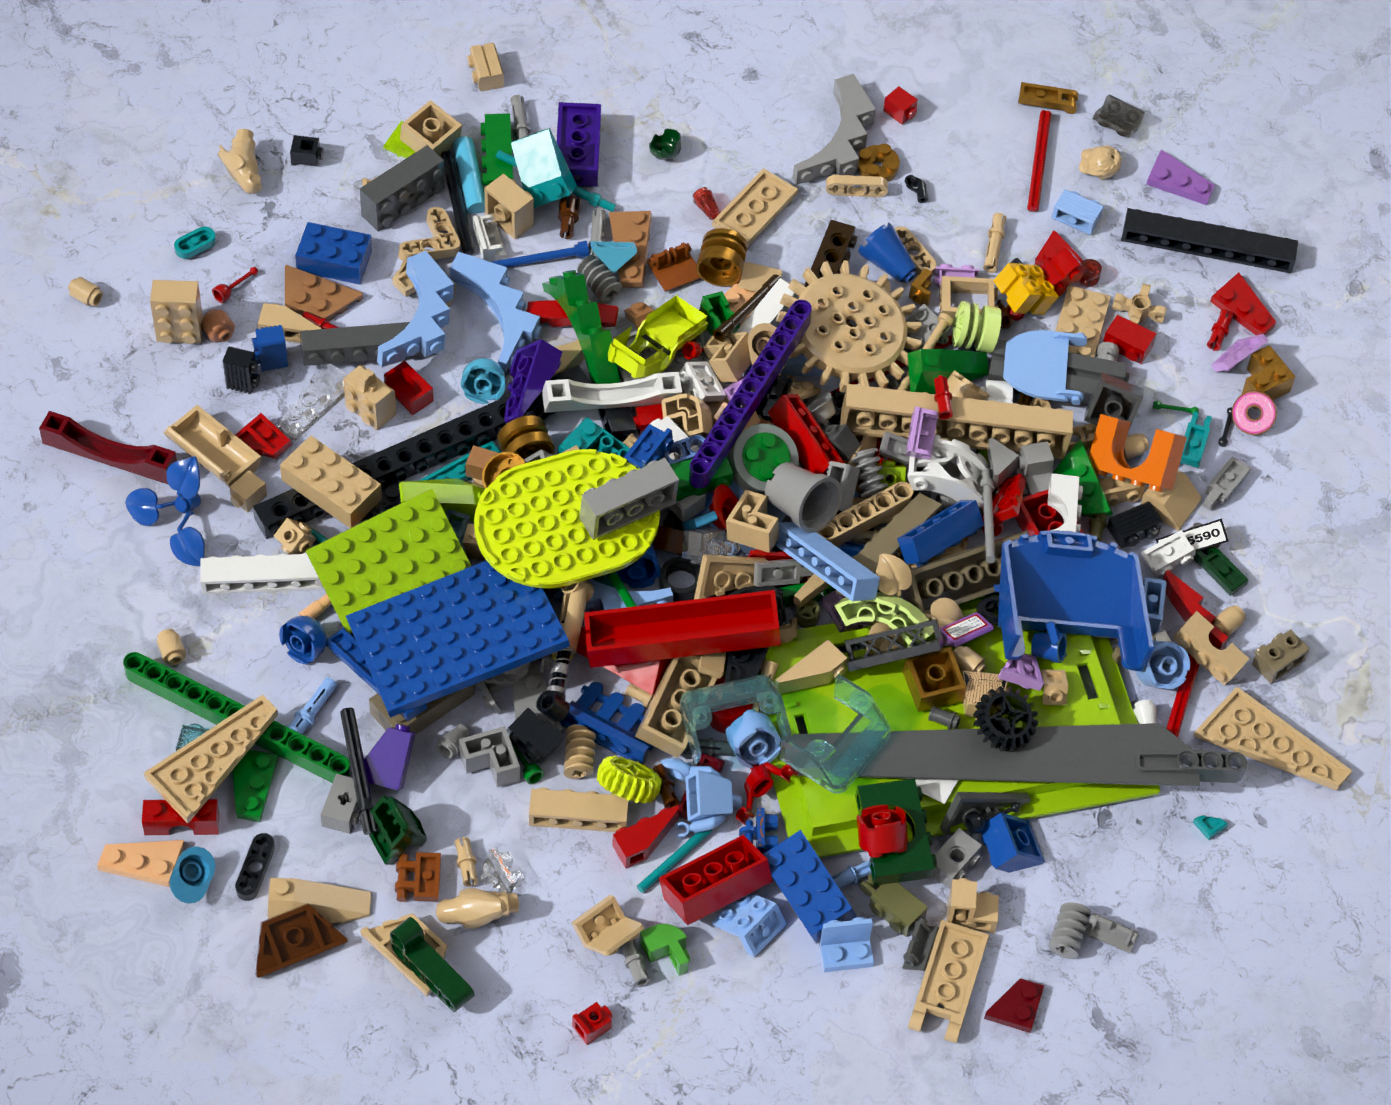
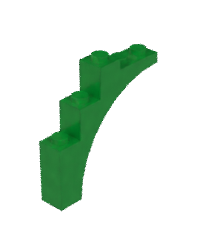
[542,270,620,384]

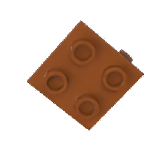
[647,242,701,292]

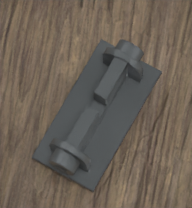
[902,918,939,970]

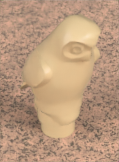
[217,129,262,194]
[436,888,519,929]

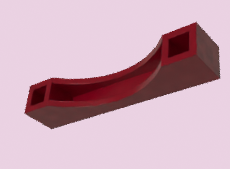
[39,411,177,484]

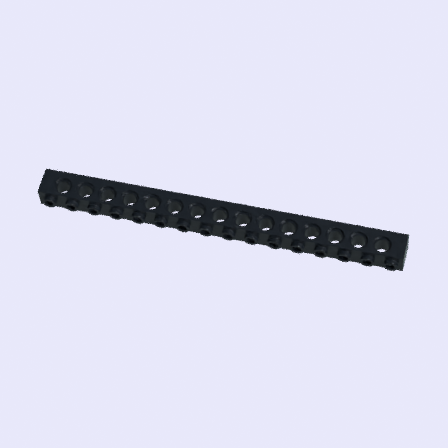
[253,365,591,539]

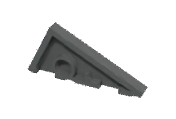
[939,792,1031,834]

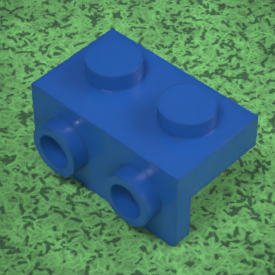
[623,424,674,469]

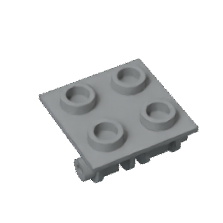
[906,304,949,352]

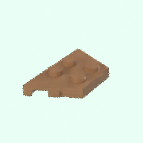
[285,265,363,321]

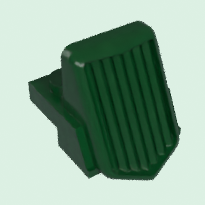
[368,795,427,865]

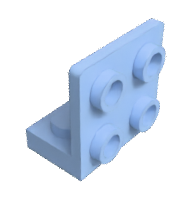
[712,893,787,957]
[819,917,874,972]

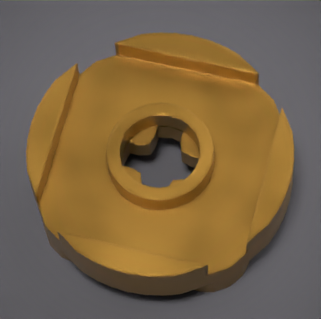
[858,143,900,182]

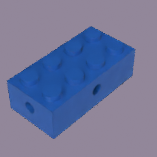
[763,830,857,943]

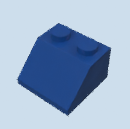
[981,813,1045,873]

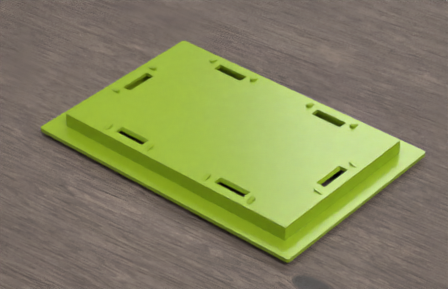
[752,594,1160,858]

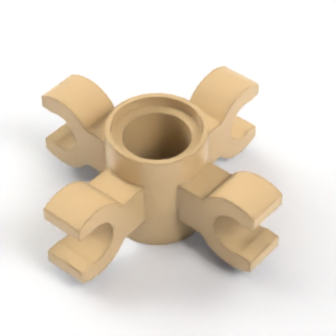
[1112,283,1167,325]

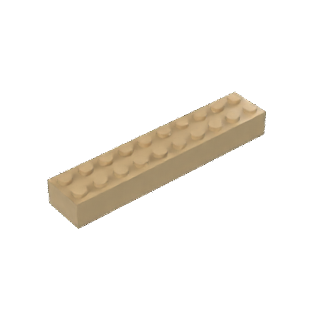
[840,384,1073,459]

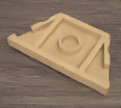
[360,913,447,997]

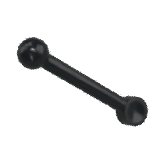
[1218,407,1233,447]

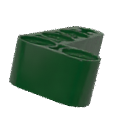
[390,917,475,1012]

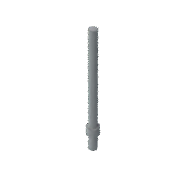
[980,468,995,563]

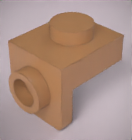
[624,302,654,331]

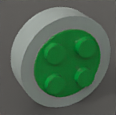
[727,424,799,495]

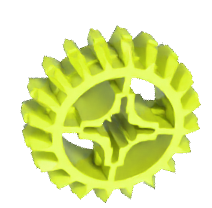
[596,756,662,804]

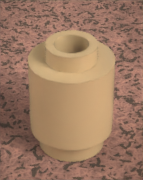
[68,277,103,307]
[1124,433,1149,460]
[1213,605,1246,636]
[157,629,186,665]
[953,645,986,673]

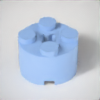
[1136,641,1190,689]
[725,709,781,768]

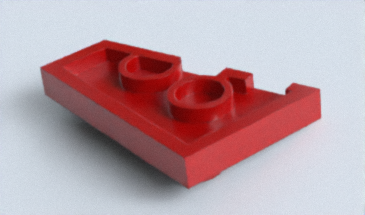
[1210,272,1276,335]
[982,473,1027,528]

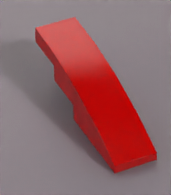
[526,300,619,329]
[1163,570,1228,650]

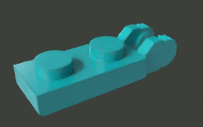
[1180,412,1212,468]

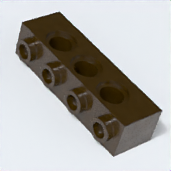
[804,220,858,294]

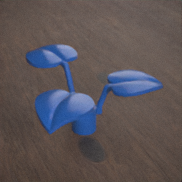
[125,456,205,566]

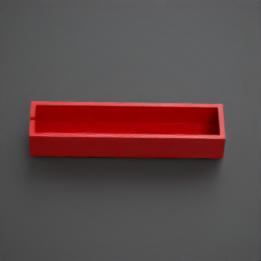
[584,590,781,668]

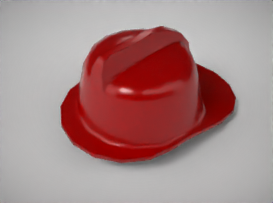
[709,484,739,530]

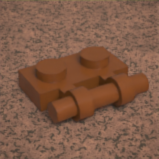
[395,852,441,902]

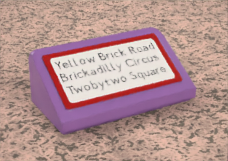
[940,613,994,647]

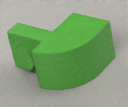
[639,924,691,976]

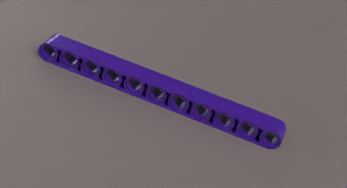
[689,300,812,489]

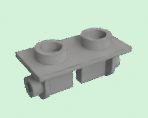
[1084,913,1139,954]

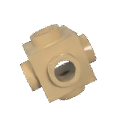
[274,518,317,555]

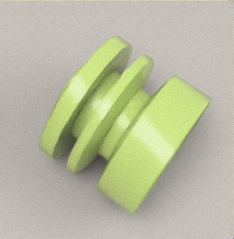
[952,301,1002,353]

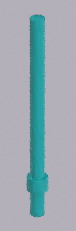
[495,150,616,212]

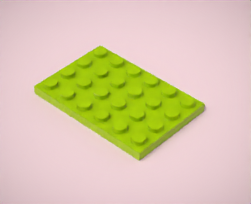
[305,488,471,634]

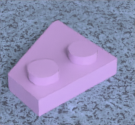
[1211,334,1268,372]
[998,653,1044,691]

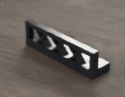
[844,619,944,672]

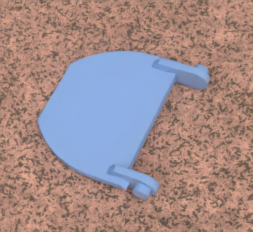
[1003,330,1087,405]

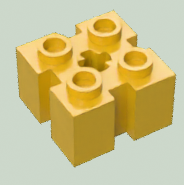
[993,263,1059,315]

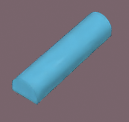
[452,136,485,214]

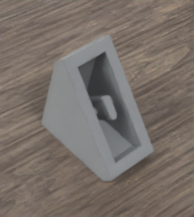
[987,438,1019,488]

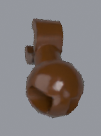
[997,300,1014,329]

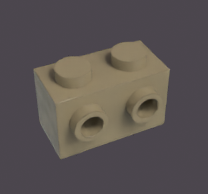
[1252,629,1310,684]

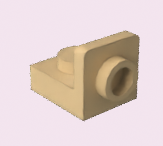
[1041,670,1068,705]

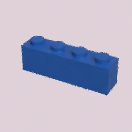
[897,500,984,566]

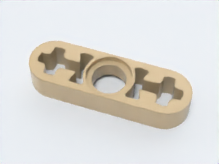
[826,175,888,197]
[895,227,936,277]

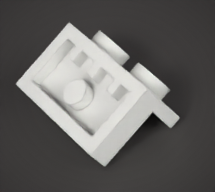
[679,361,726,402]

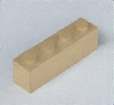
[529,787,628,832]

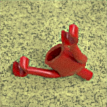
[735,762,799,825]

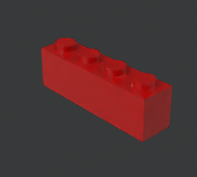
[768,394,844,475]

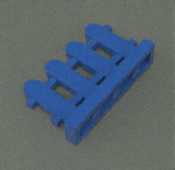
[560,682,654,765]

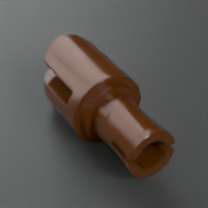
[558,195,581,239]

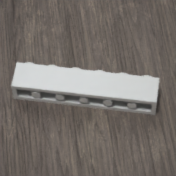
[200,553,324,594]

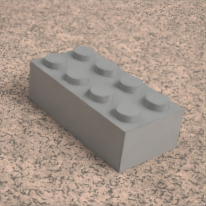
[580,458,679,540]

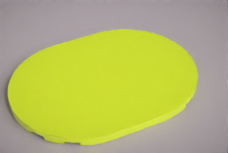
[474,449,660,588]

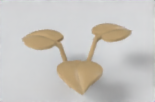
[866,554,964,654]

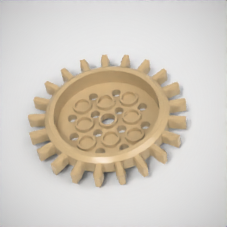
[776,260,922,392]

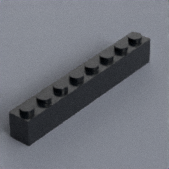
[1121,208,1298,274]

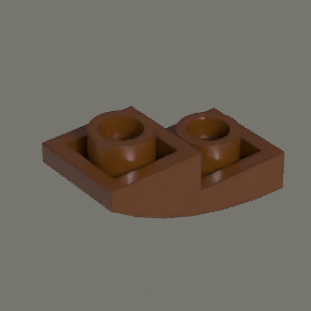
[654,526,706,560]

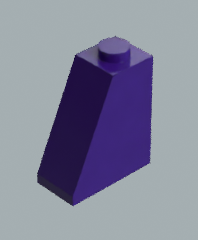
[352,724,416,790]

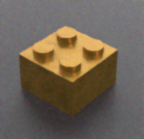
[903,647,967,712]

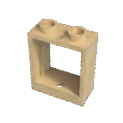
[940,276,998,325]

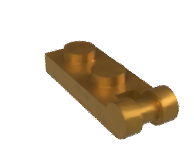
[1018,82,1079,114]

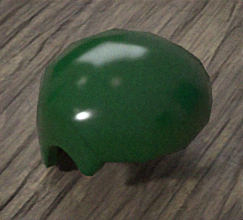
[649,128,681,160]

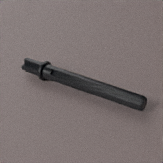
[340,707,378,835]

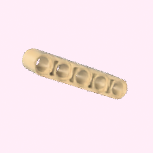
[817,482,914,547]

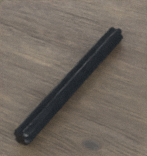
[441,150,475,255]

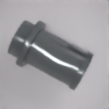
[928,706,961,729]

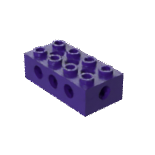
[556,102,601,187]

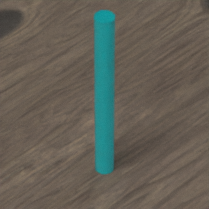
[637,829,712,893]

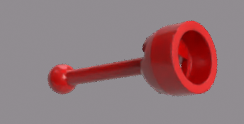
[212,267,258,303]
[682,341,704,360]

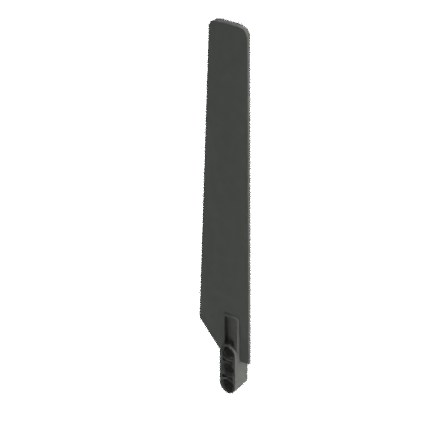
[786,723,1247,786]

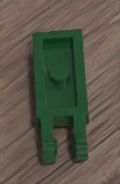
[1193,546,1249,596]

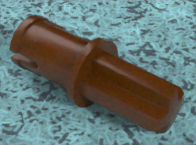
[653,764,679,808]

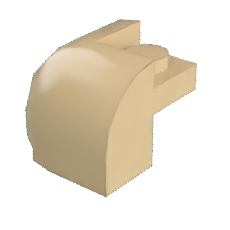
[661,394,713,439]

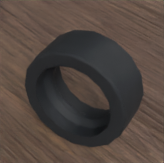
[659,556,701,602]

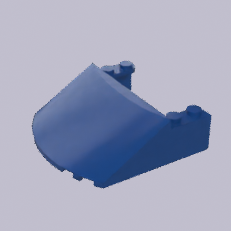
[998,530,1154,671]

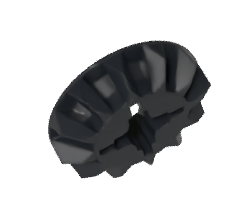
[977,596,999,628]

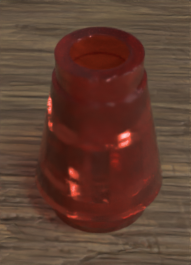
[692,187,721,220]

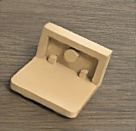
[571,895,644,956]

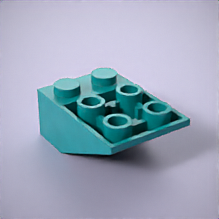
[557,417,630,457]

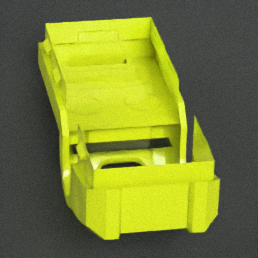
[608,295,708,379]

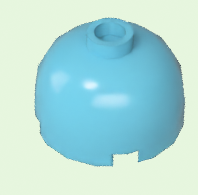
[461,358,506,404]

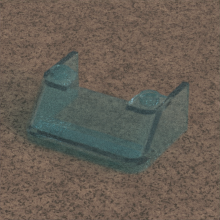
[780,674,891,793]
[680,675,791,764]

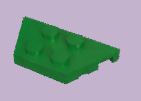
[1052,440,1113,517]

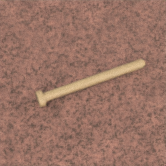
[897,313,953,391]

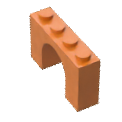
[1089,414,1187,492]

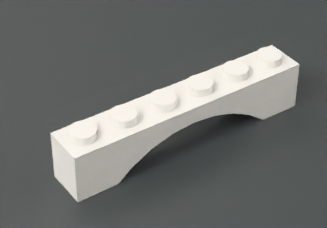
[542,372,682,413]

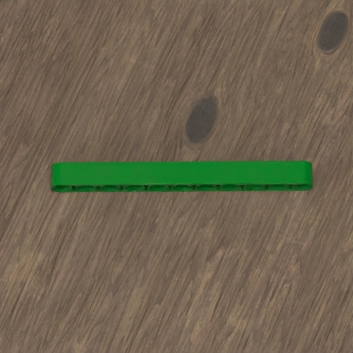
[123,652,351,783]

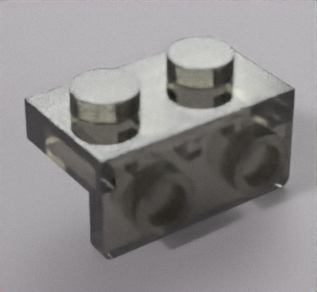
[1092,94,1145,137]

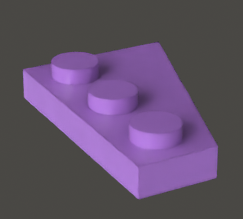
[1146,149,1215,205]

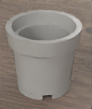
[765,462,842,533]

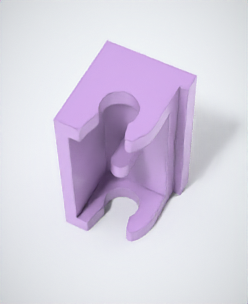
[905,406,938,460]

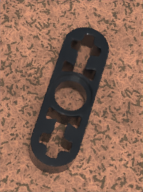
[235,833,275,901]

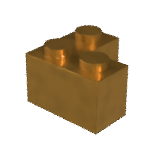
[1242,345,1295,409]

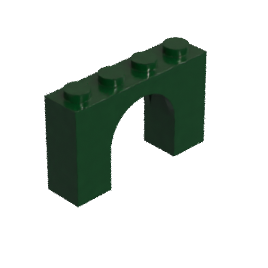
[855,778,937,886]

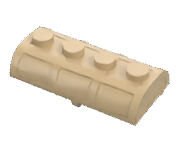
[164,405,261,487]

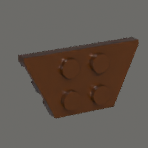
[255,903,348,978]

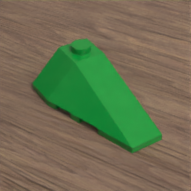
[907,349,989,394]

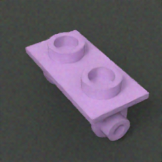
[934,264,980,287]

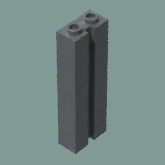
[988,339,1130,406]

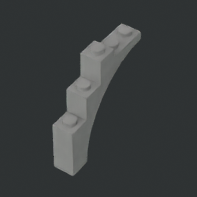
[793,74,876,185]

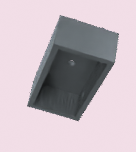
[359,145,445,231]

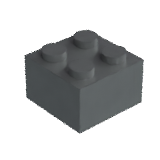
[1084,373,1144,429]

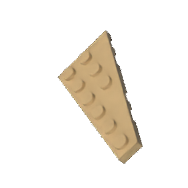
[1193,687,1352,791]
[144,695,278,823]

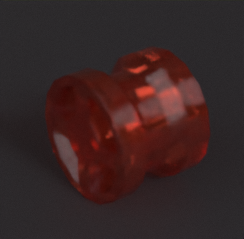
[1079,259,1102,287]

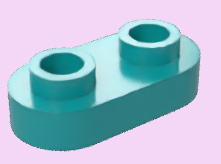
[174,227,216,259]

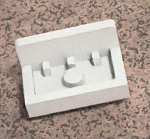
[1141,530,1196,578]

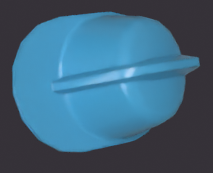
[169,846,215,904]

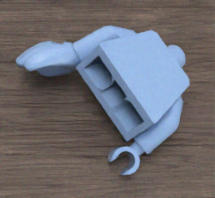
[661,758,742,839]

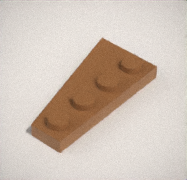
[609,211,652,288]

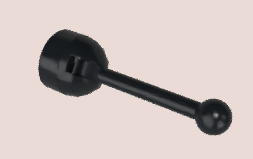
[965,803,1020,835]

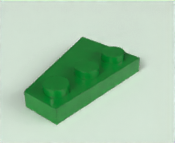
[233,750,279,822]

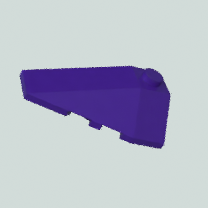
[504,339,562,423]

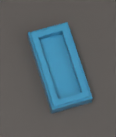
[682,511,717,531]

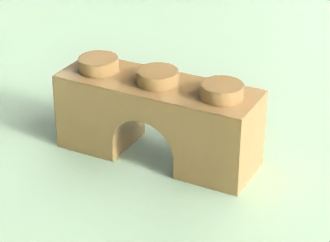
[1172,611,1249,685]

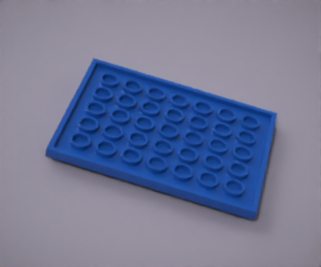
[346,560,570,718]

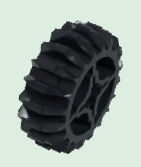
[973,686,1039,751]

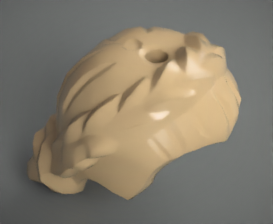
[1079,145,1122,180]

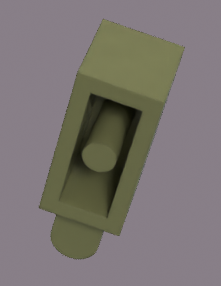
[859,873,928,937]

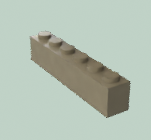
[836,493,942,597]

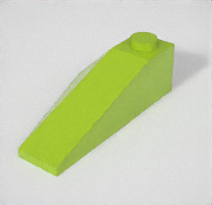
[399,478,485,522]

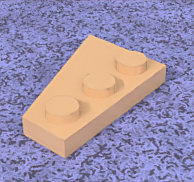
[97,840,185,887]

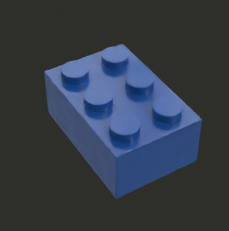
[295,222,372,285]

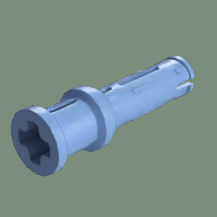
[286,677,338,735]

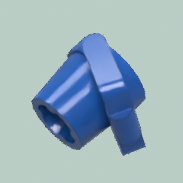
[1031,621,1067,663]

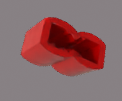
[1040,247,1086,296]

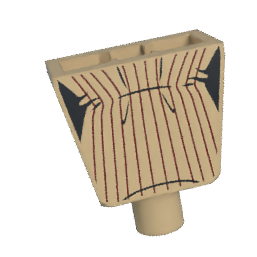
[962,671,1008,721]

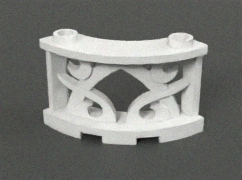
[908,435,990,514]

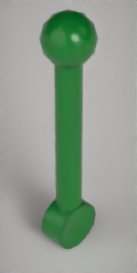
[1153,401,1199,415]

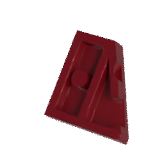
[984,978,1044,1033]

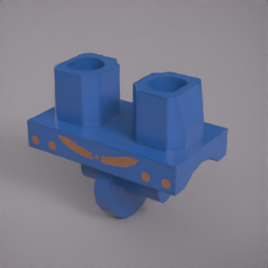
[739,808,778,854]

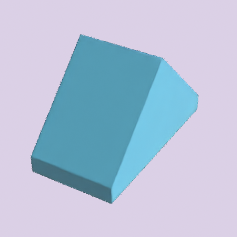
[591,241,637,273]

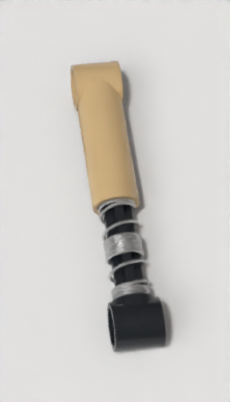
[536,580,594,722]

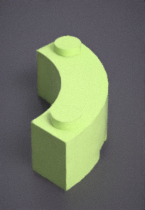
[834,592,934,645]

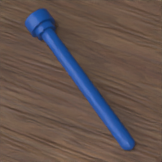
[491,241,589,268]

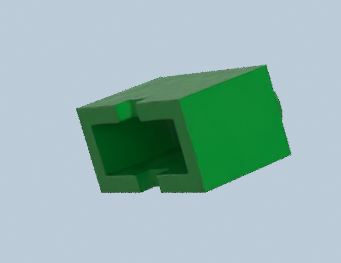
[699,291,740,336]

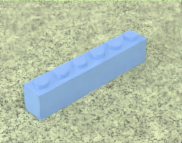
[775,521,880,601]

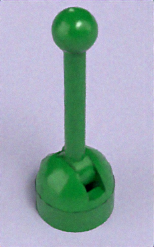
[511,742,544,785]

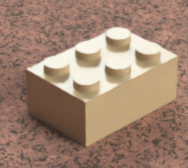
[150,280,203,344]

